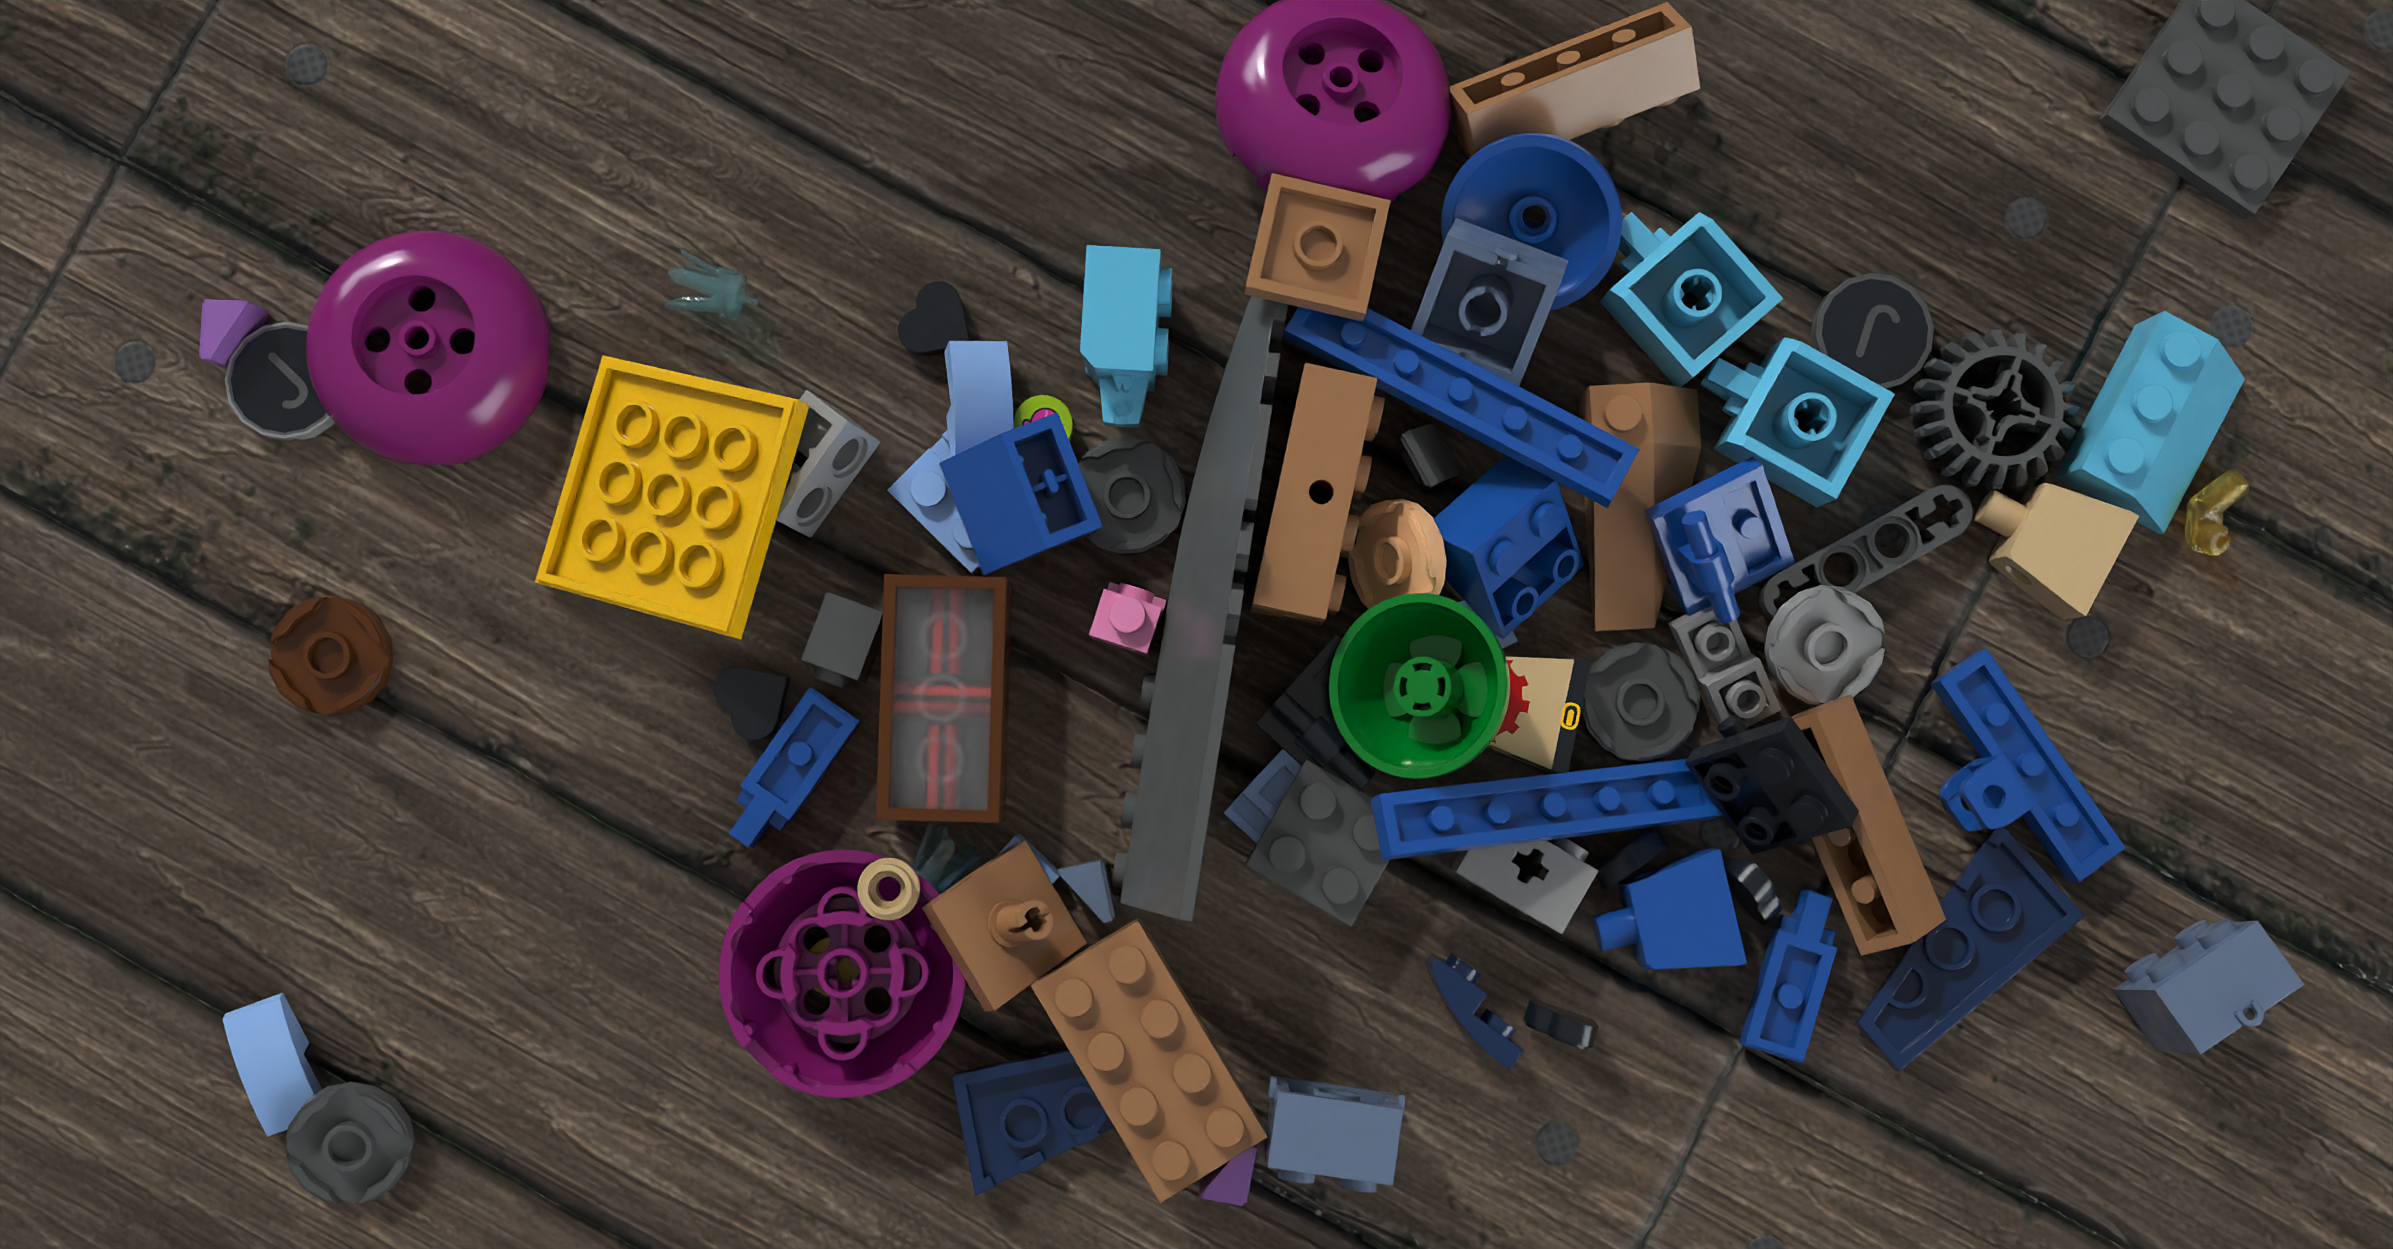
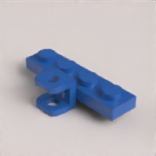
[1930,648,2126,883]

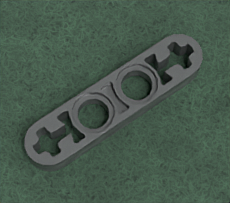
[1757,485,1973,622]

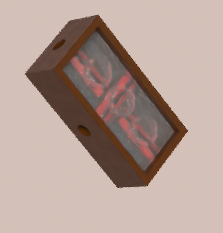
[876,574,1012,823]

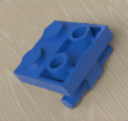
[1644,457,1795,623]

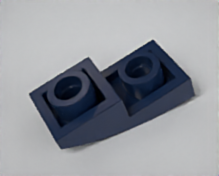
[1425,953,1524,1071]

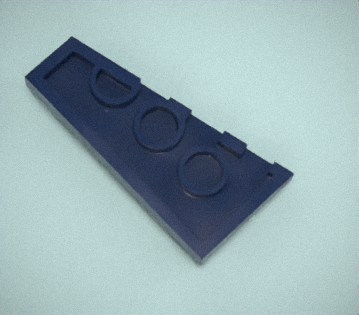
[1854,827,2085,1071]
[952,1049,1115,1196]

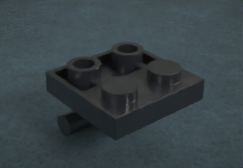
[1255,635,1377,791]
[1685,715,1859,855]

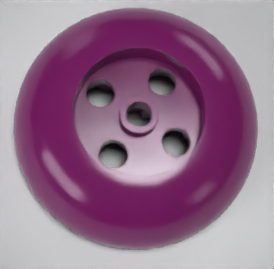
[1215,0,1452,203]
[306,230,551,466]
[718,849,966,1098]

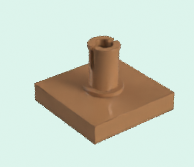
[1244,173,1391,322]
[922,840,1087,1012]

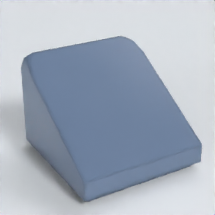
[1057,859,1117,923]

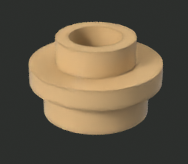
[857,858,921,920]

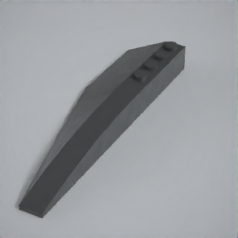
[1111,296,1288,922]

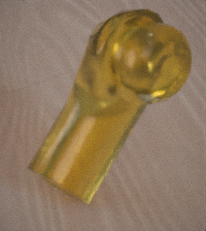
[2185,469,2249,556]

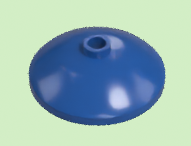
[1441,133,1622,311]

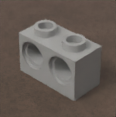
[776,390,881,538]

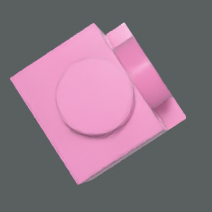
[1089,582,1167,657]

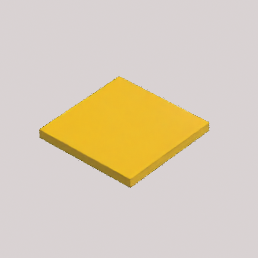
[535,355,810,640]

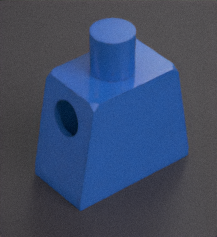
[1592,848,1747,969]

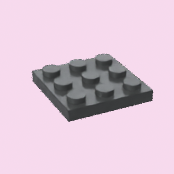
[2099,0,2352,220]

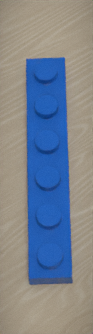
[1284,307,1640,508]
[1371,759,1722,861]

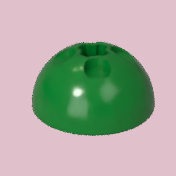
[1329,593,1510,779]

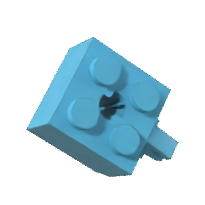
[1600,212,1783,387]
[1080,245,1173,428]
[1700,337,1895,507]

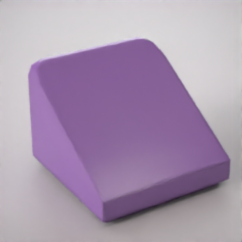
[199,299,270,369]
[1199,1145,1257,1206]

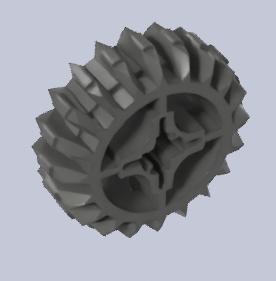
[1909,329,2080,491]

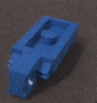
[729,687,862,848]
[1739,888,1837,1064]

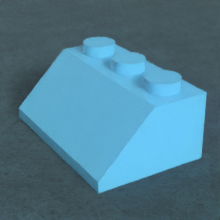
[2055,311,2245,534]

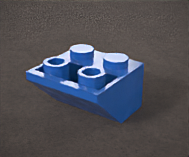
[939,412,1103,576]
[1434,456,1584,639]

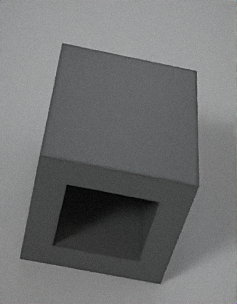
[801,592,883,689]

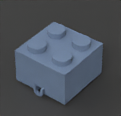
[1411,218,1569,386]
[2113,918,2305,1054]
[1264,1076,1405,1193]

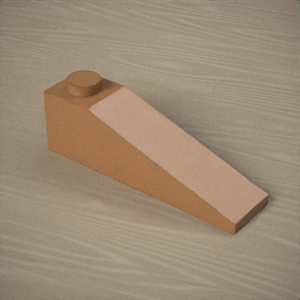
[1578,383,1701,632]

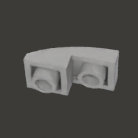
[1668,605,1781,728]

